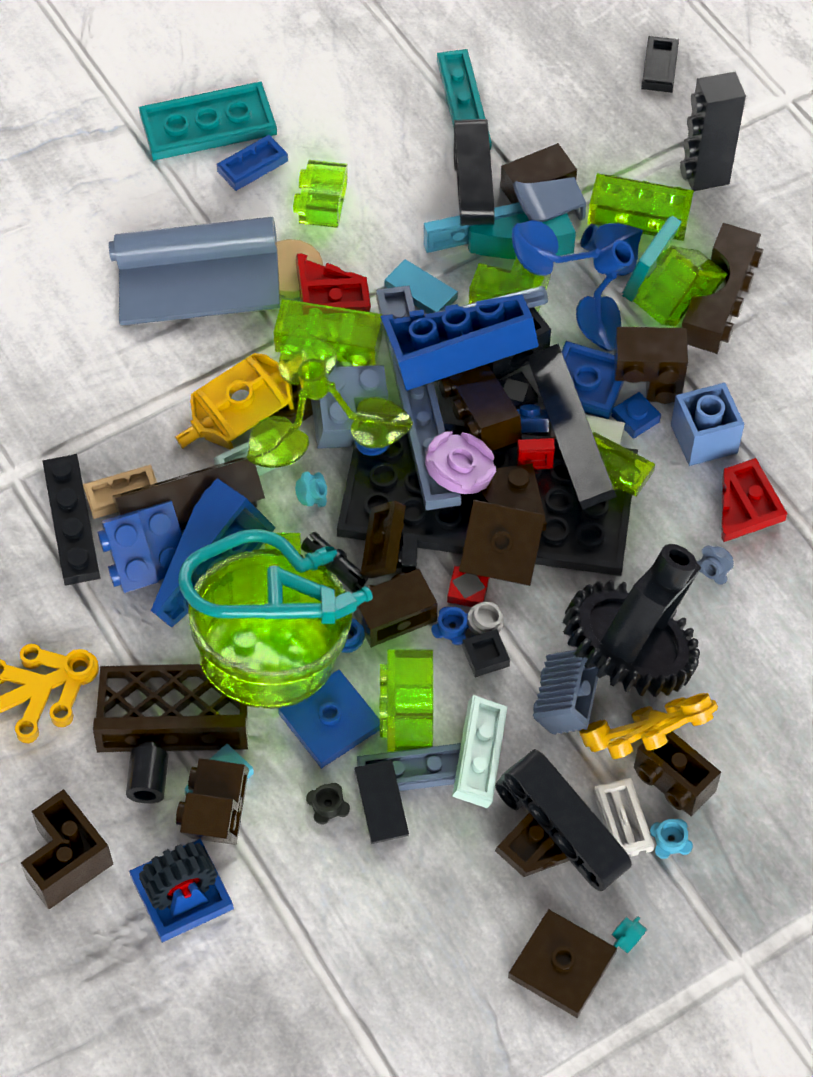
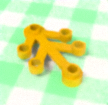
[0,644,99,743]
[579,693,718,759]

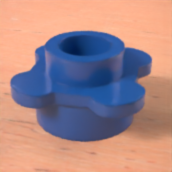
[431,607,469,645]

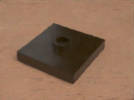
[459,500,545,586]
[508,909,617,1018]

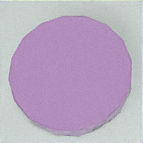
[425,431,496,494]

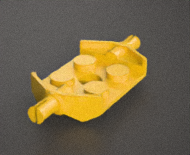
[175,353,309,450]

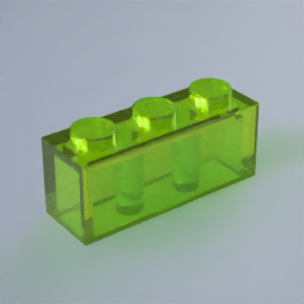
[587,173,694,241]
[273,299,383,366]

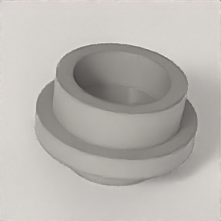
[467,602,504,635]

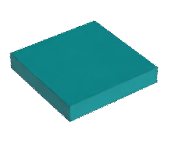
[622,216,682,302]

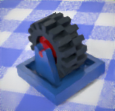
[129,838,234,943]

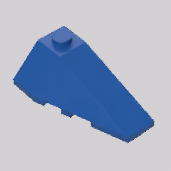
[151,478,276,628]

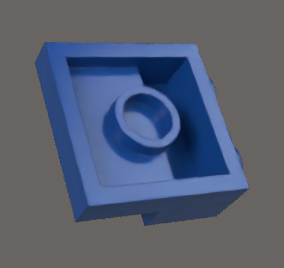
[97,500,182,593]

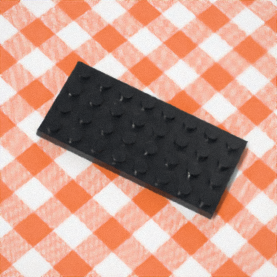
[337,412,638,576]

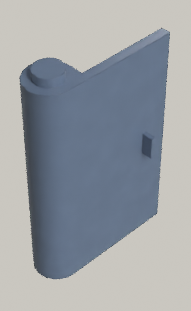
[109,216,280,326]

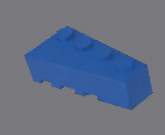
[380,294,539,391]

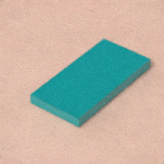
[139,81,277,161]

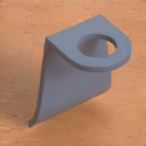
[513,177,586,222]

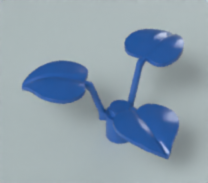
[512,220,643,352]

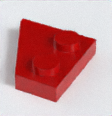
[296,253,371,316]
[721,458,787,542]

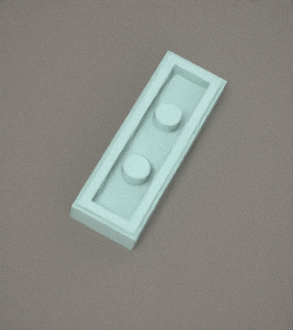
[452,695,507,808]

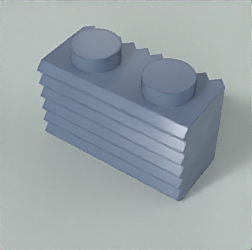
[533,649,598,735]

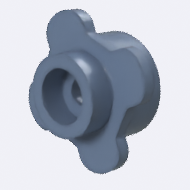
[697,545,734,585]

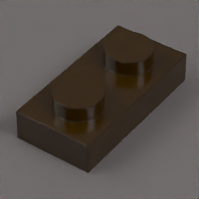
[360,501,406,579]

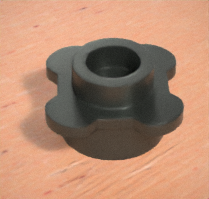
[306,783,350,825]

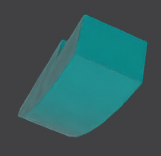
[468,212,576,259]

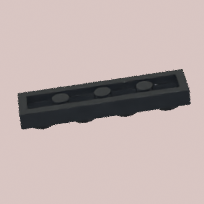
[42,454,101,586]

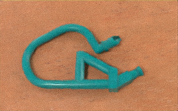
[178,529,373,624]

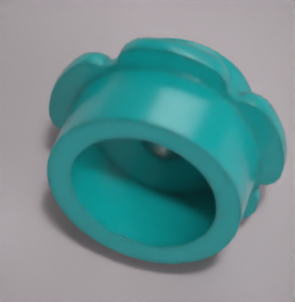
[611,916,647,953]

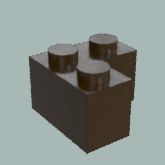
[614,327,688,404]
[176,758,249,845]
[20,789,113,909]

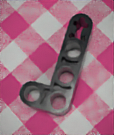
[454,119,495,226]
[495,749,632,891]

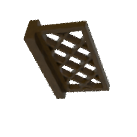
[93,663,249,753]

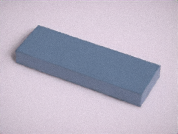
[357,743,461,791]

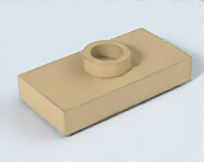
[83,465,157,519]

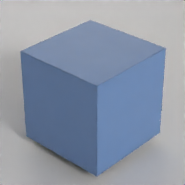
[671,383,745,466]

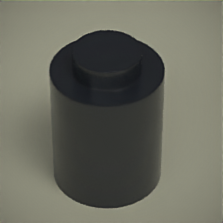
[126,742,169,804]

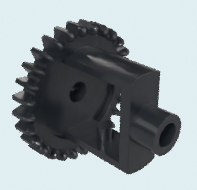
[562,544,702,697]

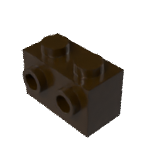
[634,731,721,816]

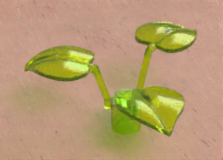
[247,325,413,468]

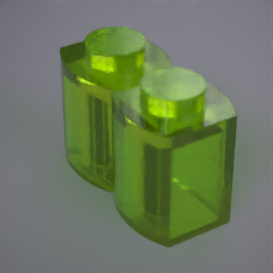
[293,160,348,228]

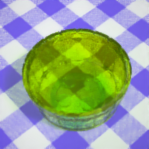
[188,549,352,709]

